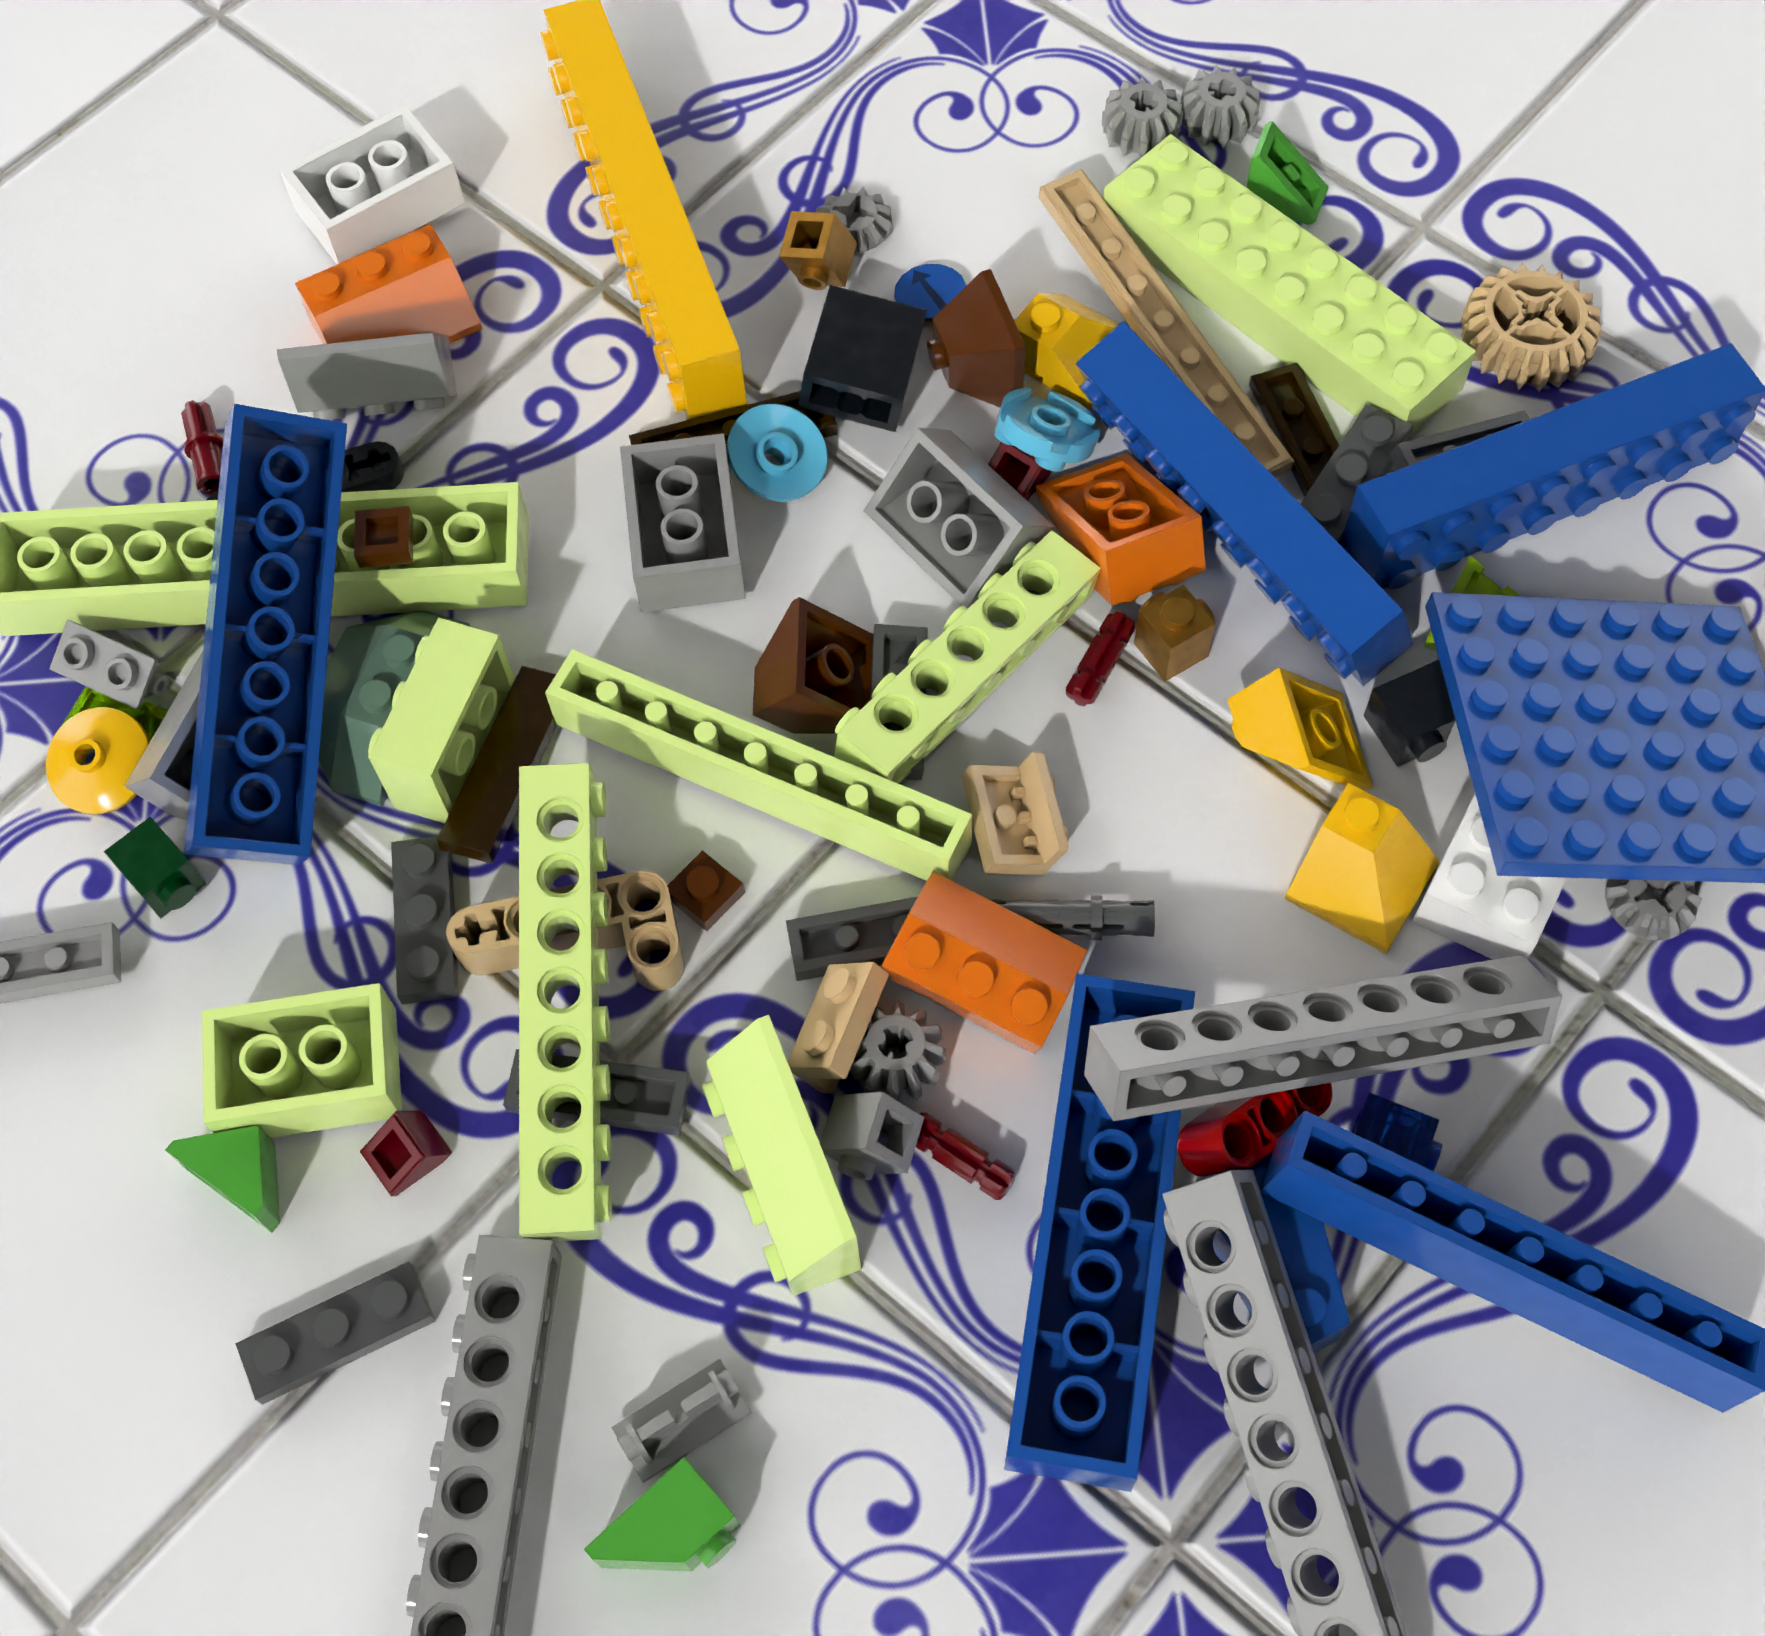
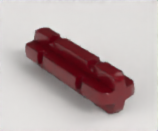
[1066,611,1135,707]
[916,1112,1016,1200]

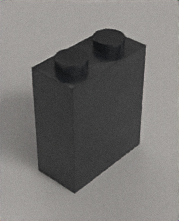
[798,285,927,432]

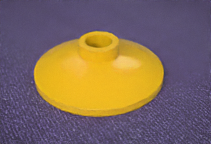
[46,707,150,815]

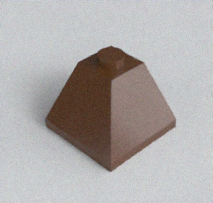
[927,269,1026,408]
[753,597,873,734]

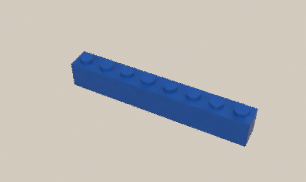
[1260,1111,1765,1413]

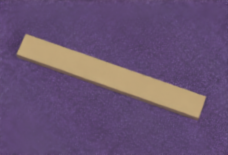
[1039,169,1294,478]

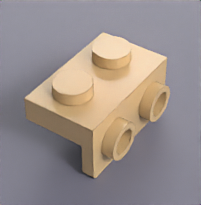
[961,752,1069,875]
[787,962,889,1094]

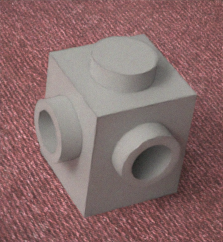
[820,1092,924,1181]

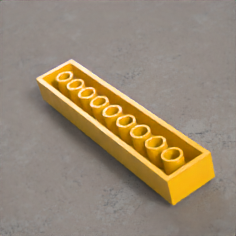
[540,0,747,420]

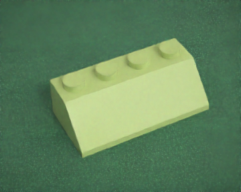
[702,1015,861,1296]

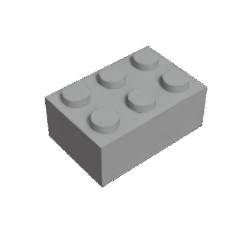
[620,433,746,612]

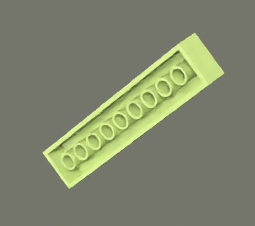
[0,482,529,636]

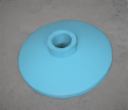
[727,404,828,502]

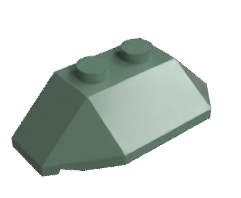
[319,610,470,807]

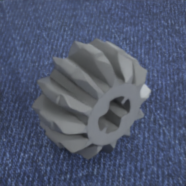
[1181,65,1261,148]
[1102,77,1183,157]
[850,1000,946,1101]

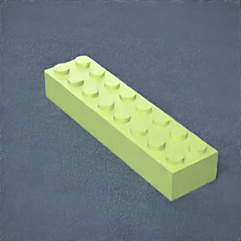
[1103,134,1476,436]

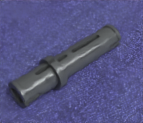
[989,895,1155,940]

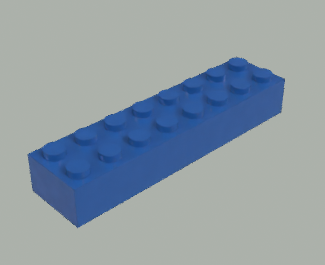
[1076,321,1413,687]
[1341,343,1765,589]
[184,403,347,865]
[1004,973,1195,1492]

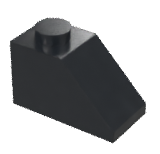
[1363,659,1456,767]

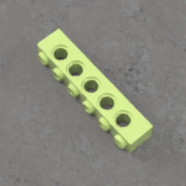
[834,530,1101,784]

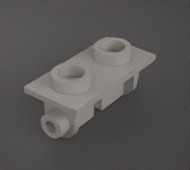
[49,620,168,710]
[611,1359,752,1483]

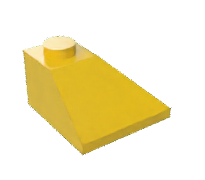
[1014,293,1119,410]
[1227,668,1373,791]
[1285,783,1440,954]

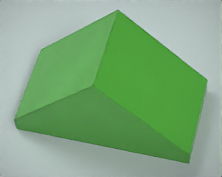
[1246,121,1328,225]
[165,1125,280,1233]

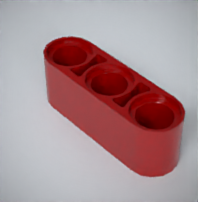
[1178,1083,1333,1177]

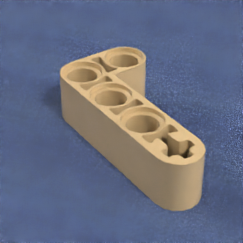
[446,871,685,991]

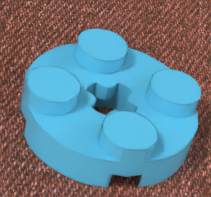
[994,388,1100,471]

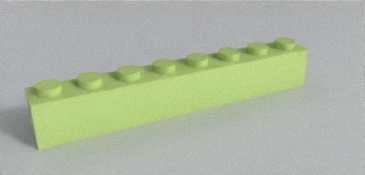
[545,649,972,881]

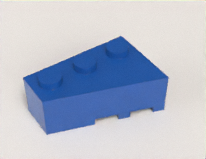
[1213,1151,1350,1353]

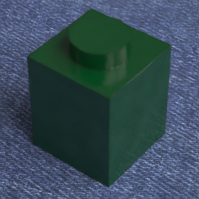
[104,817,206,919]

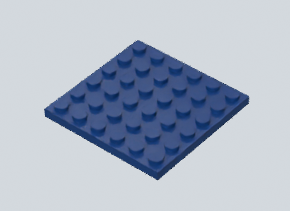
[1425,592,1765,883]

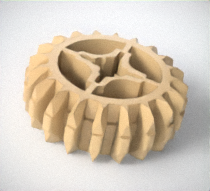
[1461,263,1602,391]

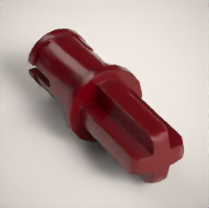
[181,400,223,495]

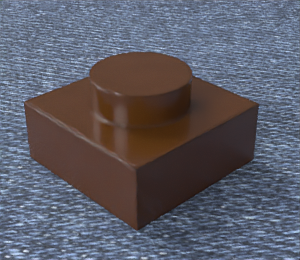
[354,506,414,568]
[667,850,745,931]

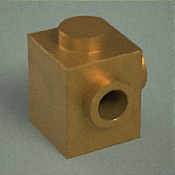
[779,211,857,290]
[1134,584,1216,682]

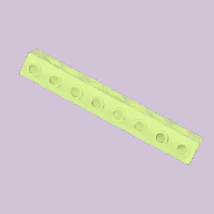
[519,763,612,1242]

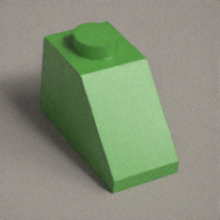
[584,1457,740,1571]

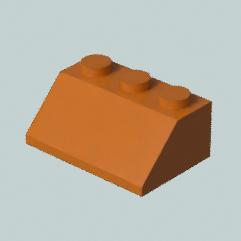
[295,224,483,344]
[881,871,1087,1054]

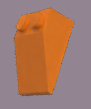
[1036,453,1206,606]

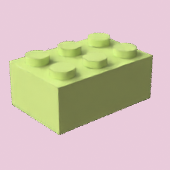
[368,617,515,824]
[202,983,402,1138]

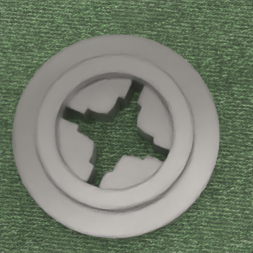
[816,186,892,253]
[1605,879,1702,940]

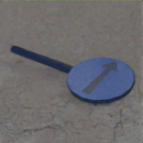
[894,264,967,322]

